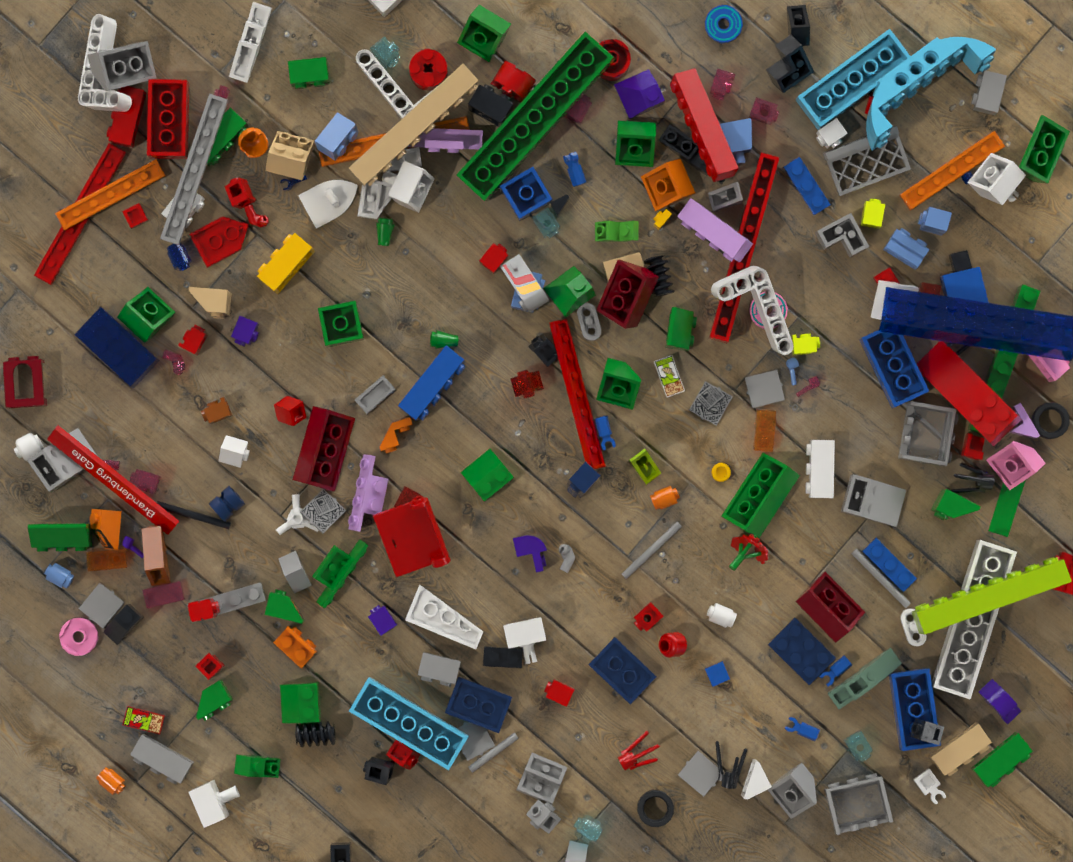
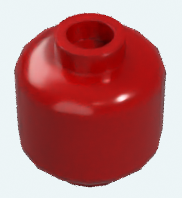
[659,632,687,658]

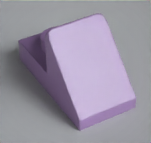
[1009,403,1040,439]

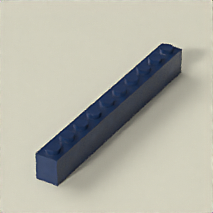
[567,462,601,498]

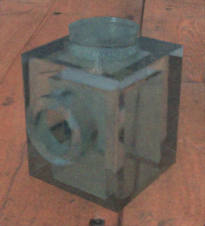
[370,36,400,69]
[532,207,560,239]

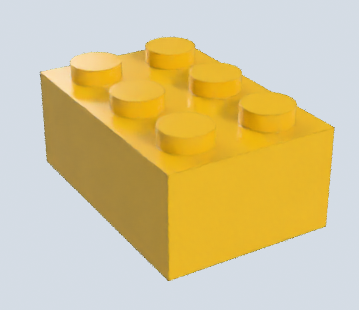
[257,233,315,295]

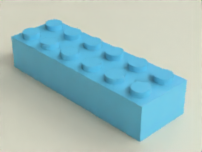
[796,29,911,130]
[349,677,469,770]

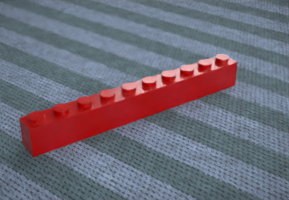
[708,152,780,344]

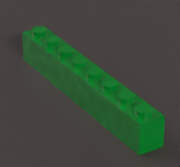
[967,284,1040,435]

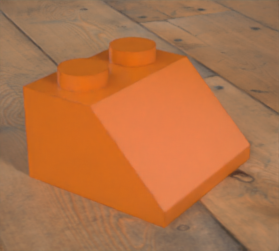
[641,158,696,211]

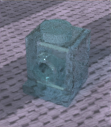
[843,730,873,762]

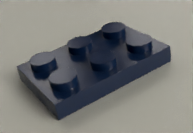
[767,617,836,685]
[588,637,657,705]
[445,677,512,733]

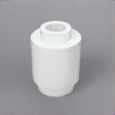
[707,603,737,628]

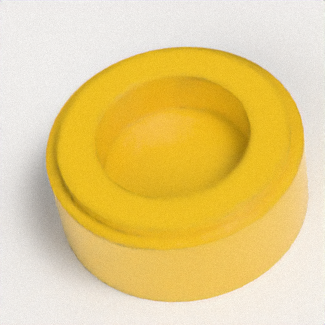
[711,463,731,482]

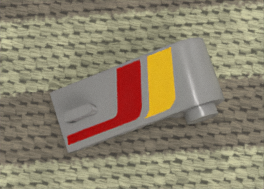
[500,254,549,313]

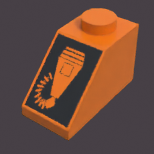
[89,509,122,550]

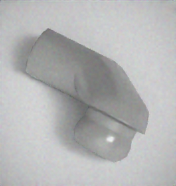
[559,544,575,573]

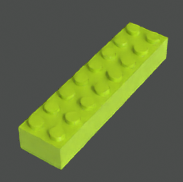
[911,557,1072,635]

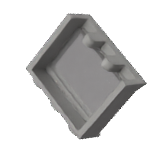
[898,401,958,466]
[824,773,893,835]

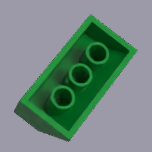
[721,453,800,538]

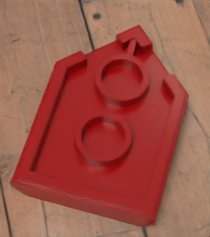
[189,216,249,268]

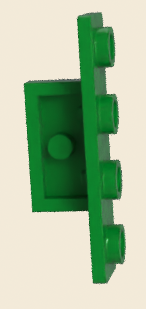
[312,539,368,609]

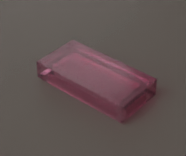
[142,581,185,609]

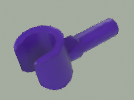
[122,536,144,559]

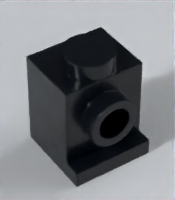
[363,757,395,785]

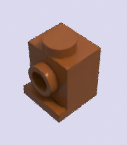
[201,397,233,424]

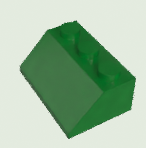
[1019,115,1070,184]
[28,524,92,552]

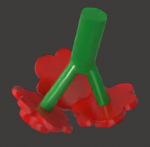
[729,534,768,571]

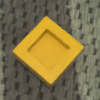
[653,209,672,230]

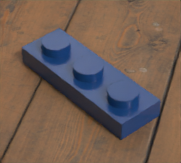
[783,157,831,215]
[862,538,917,592]

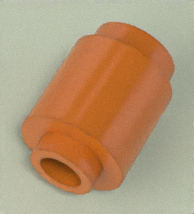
[650,486,680,510]
[96,767,126,795]

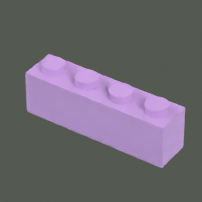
[677,198,753,262]

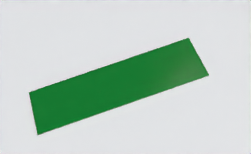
[988,480,1026,537]

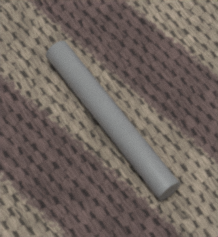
[468,732,519,773]

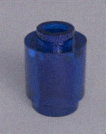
[166,242,192,271]

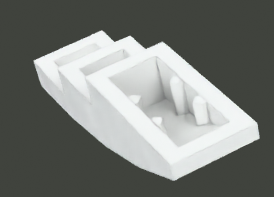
[229,2,272,83]

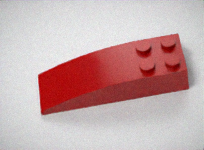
[917,339,1022,446]

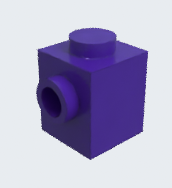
[231,316,259,347]
[368,605,398,636]

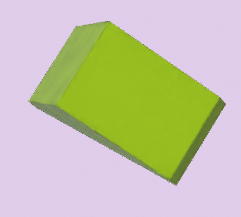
[629,449,661,485]

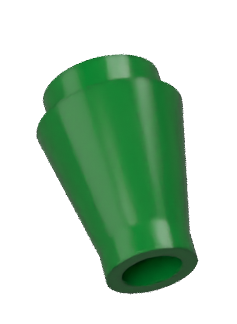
[376,218,395,246]
[430,330,459,349]

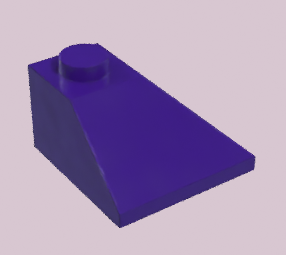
[614,69,665,120]

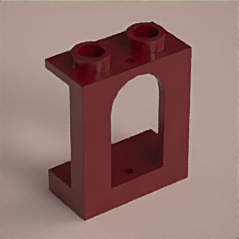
[3,356,47,409]

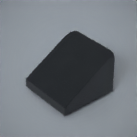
[551,194,569,217]
[949,250,972,273]

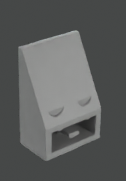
[27,428,97,492]
[841,474,906,527]

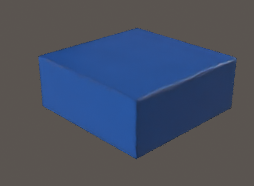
[705,661,730,687]

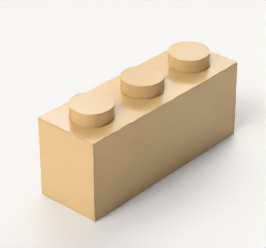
[929,722,992,776]

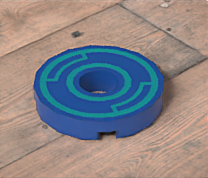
[705,5,743,44]

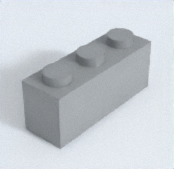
[130,734,194,784]

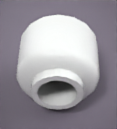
[14,433,44,461]

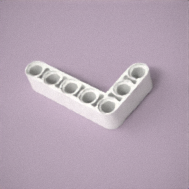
[78,14,132,112]
[356,49,435,119]
[711,266,794,355]

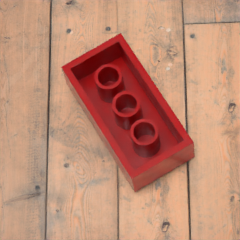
[147,79,189,159]

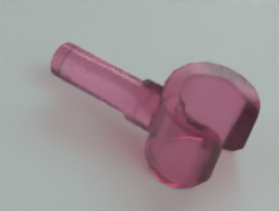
[796,376,820,397]

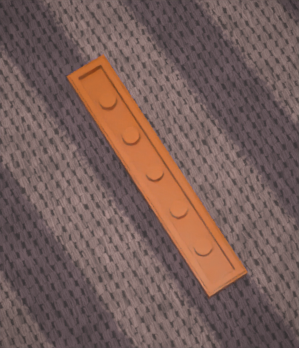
[900,131,1005,211]
[55,159,166,230]

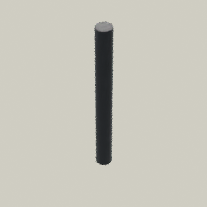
[157,501,231,530]

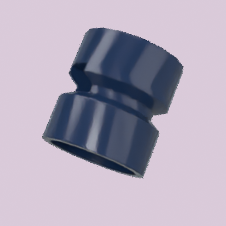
[209,486,245,522]

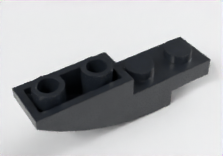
[659,124,726,185]

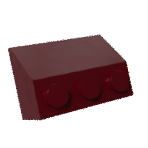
[596,259,659,329]
[795,572,865,643]

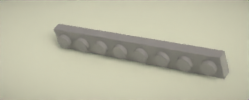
[160,93,228,245]

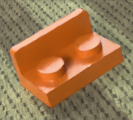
[273,625,317,669]

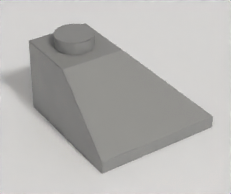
[767,763,817,819]

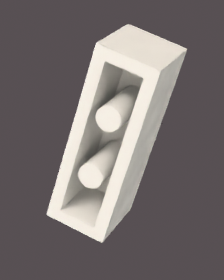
[805,440,835,499]

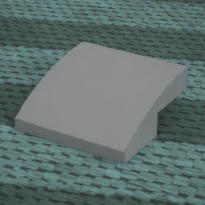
[516,753,567,805]

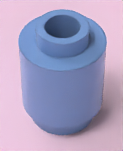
[44,563,74,589]

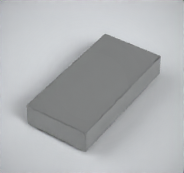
[355,375,396,415]

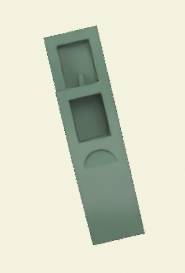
[828,647,902,709]

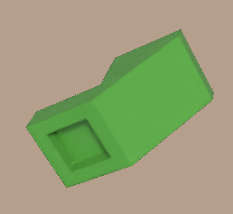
[595,221,639,242]

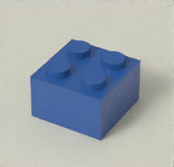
[500,167,553,221]

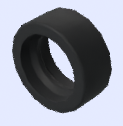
[1031,402,1070,439]
[637,790,674,827]

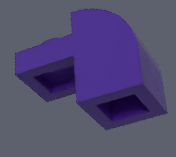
[513,535,547,573]
[978,679,1021,725]

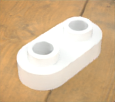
[900,609,927,646]

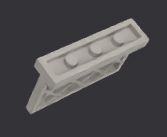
[823,126,911,196]

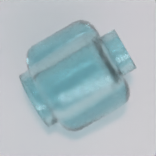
[573,815,603,844]

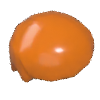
[238,127,268,158]

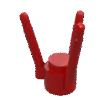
[618,731,660,771]

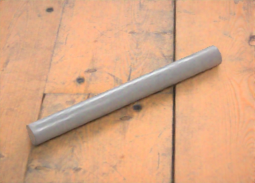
[621,522,682,579]
[851,548,911,608]

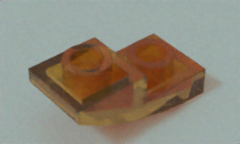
[753,409,776,452]
[86,549,127,572]

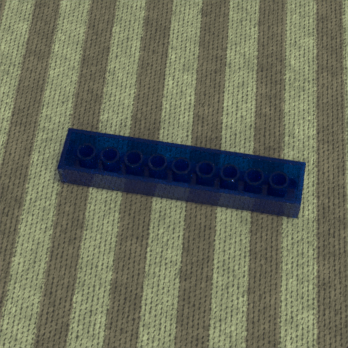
[879,287,1073,361]

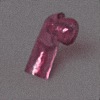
[162,349,185,375]

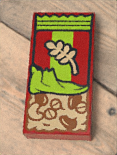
[122,706,165,734]

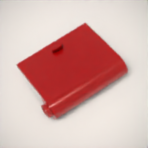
[373,496,451,577]

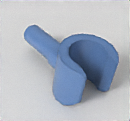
[786,357,799,385]

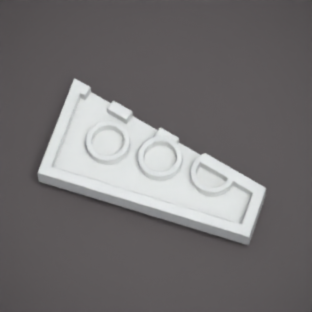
[405,585,483,649]

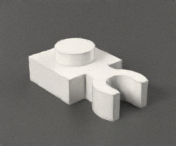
[913,768,946,804]

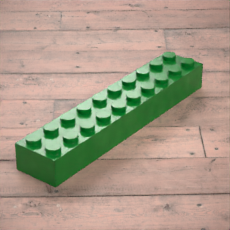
[456,31,615,201]

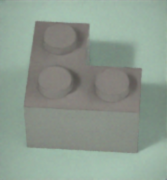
[815,213,869,258]

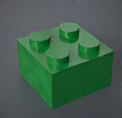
[318,301,364,347]

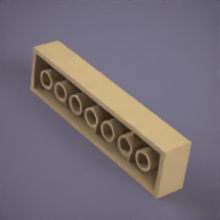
[349,64,479,187]

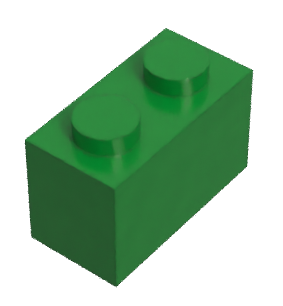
[288,57,330,89]

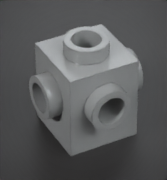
[526,800,561,834]

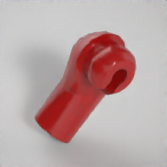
[244,204,269,228]

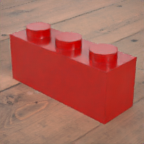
[107,86,147,148]

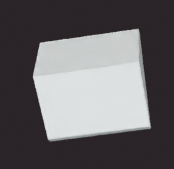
[741,759,772,800]

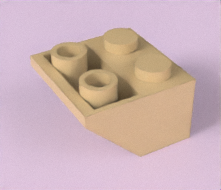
[265,131,314,180]

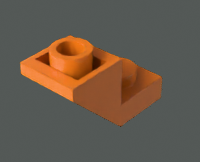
[380,417,413,454]

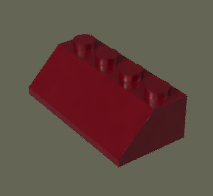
[292,406,355,492]

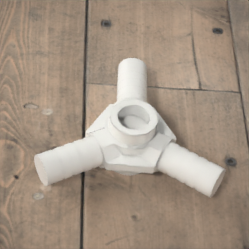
[276,494,319,535]

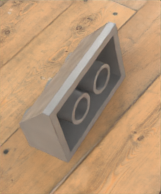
[88,41,157,91]

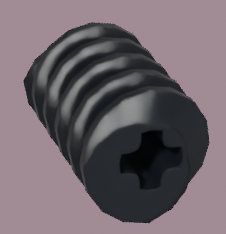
[644,255,675,297]
[295,721,336,748]

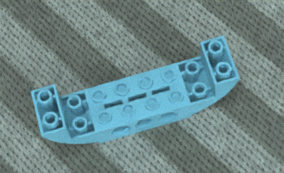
[866,37,996,151]

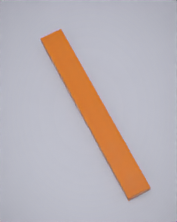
[318,116,470,167]

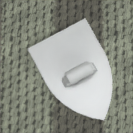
[298,180,358,229]

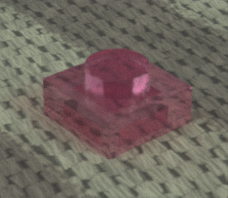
[214,85,230,99]

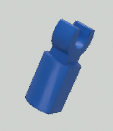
[563,152,587,187]
[595,416,616,451]
[819,656,852,686]
[785,717,820,741]

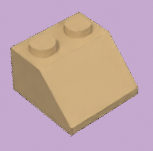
[189,287,232,319]

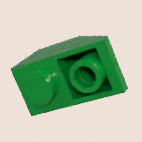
[196,680,233,721]
[234,754,281,778]

